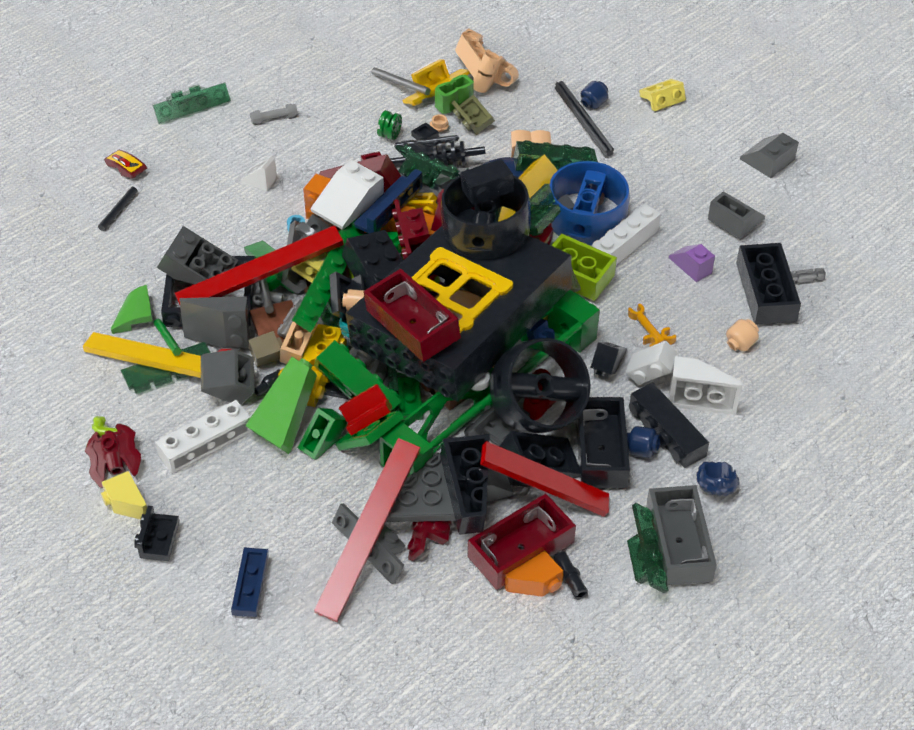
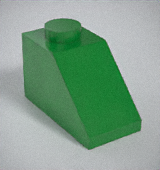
[297,408,348,460]

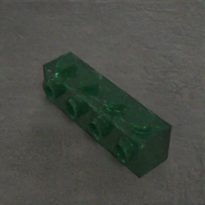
[513,140,598,171]

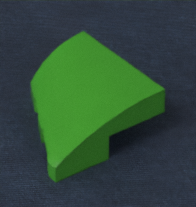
[111,285,153,334]

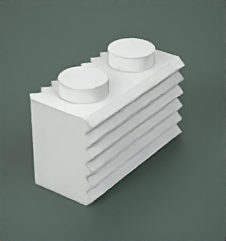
[625,341,678,385]

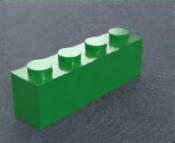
[314,340,401,412]

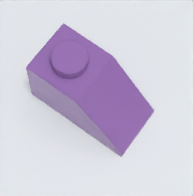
[669,244,715,282]

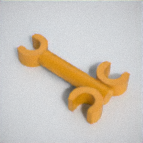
[628,303,676,347]

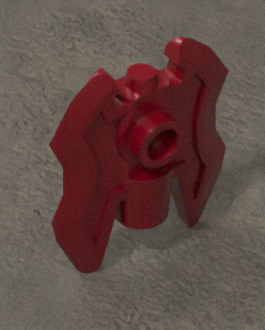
[85,424,141,488]

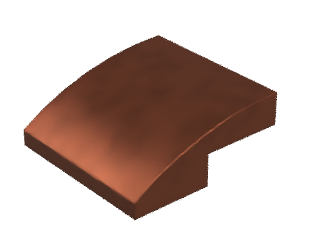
[249,300,294,343]

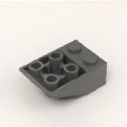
[157,226,238,284]

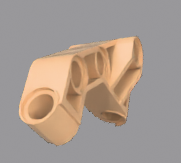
[455,28,519,93]

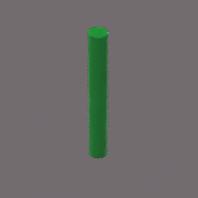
[154,319,182,356]

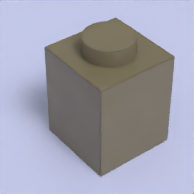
[248,331,283,367]

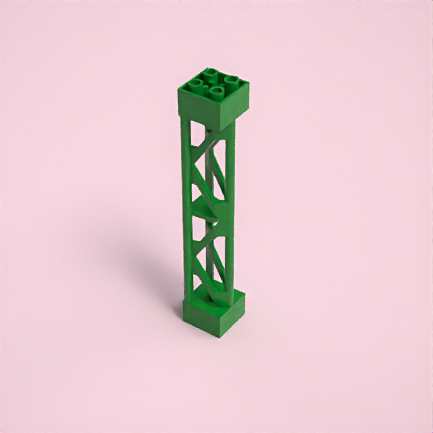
[380,290,600,478]

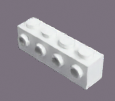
[592,204,661,265]
[155,400,252,474]

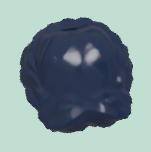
[696,461,740,496]

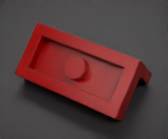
[339,384,392,436]

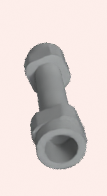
[250,104,298,124]

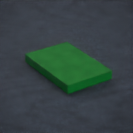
[335,411,404,451]

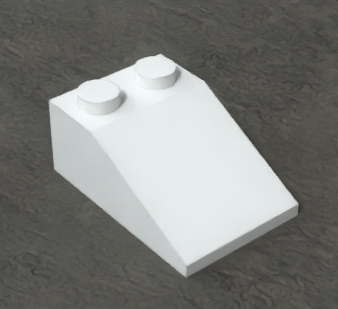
[311,159,384,230]
[669,356,742,415]

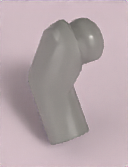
[252,291,284,307]

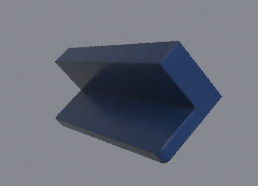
[354,169,423,233]

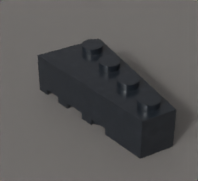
[440,434,490,535]

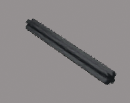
[555,81,614,157]

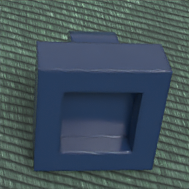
[527,319,555,350]

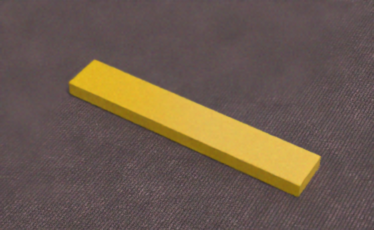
[83,332,201,378]

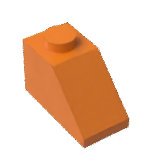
[505,551,563,597]

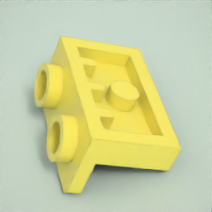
[639,79,686,111]

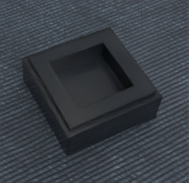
[411,123,439,140]

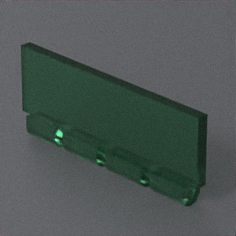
[121,342,211,394]

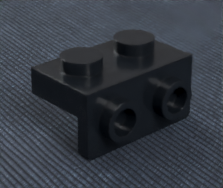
[330,272,365,321]
[134,505,180,561]

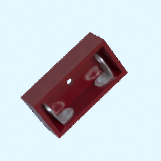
[363,269,461,362]
[467,493,576,590]

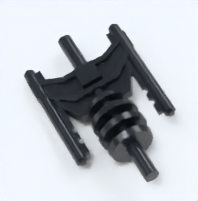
[390,135,486,176]

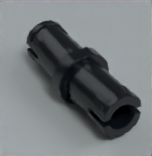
[554,551,588,600]

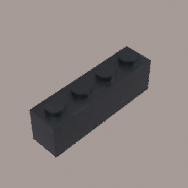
[629,382,709,468]

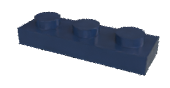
[231,547,269,617]

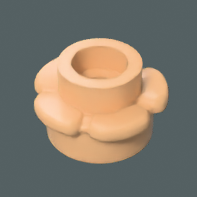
[430,114,449,132]

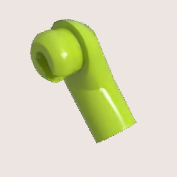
[92,416,117,437]

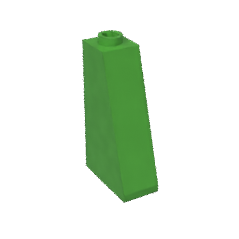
[245,357,317,454]

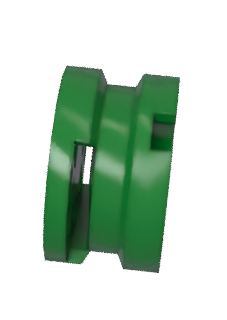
[377,110,402,141]

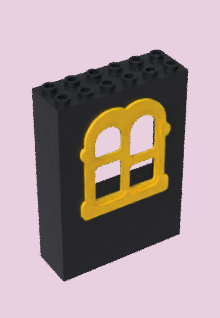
[346,208,572,402]

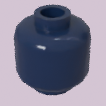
[580,81,609,109]
[627,426,660,458]

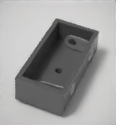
[646,485,717,586]

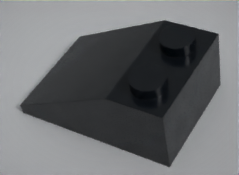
[499,431,580,487]

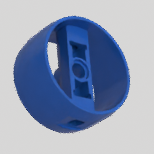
[546,161,630,245]

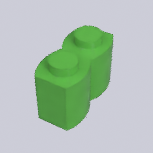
[435,74,474,114]

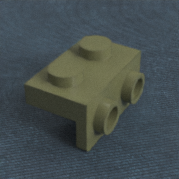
[452,94,495,135]

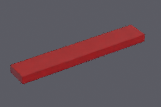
[481,441,609,517]

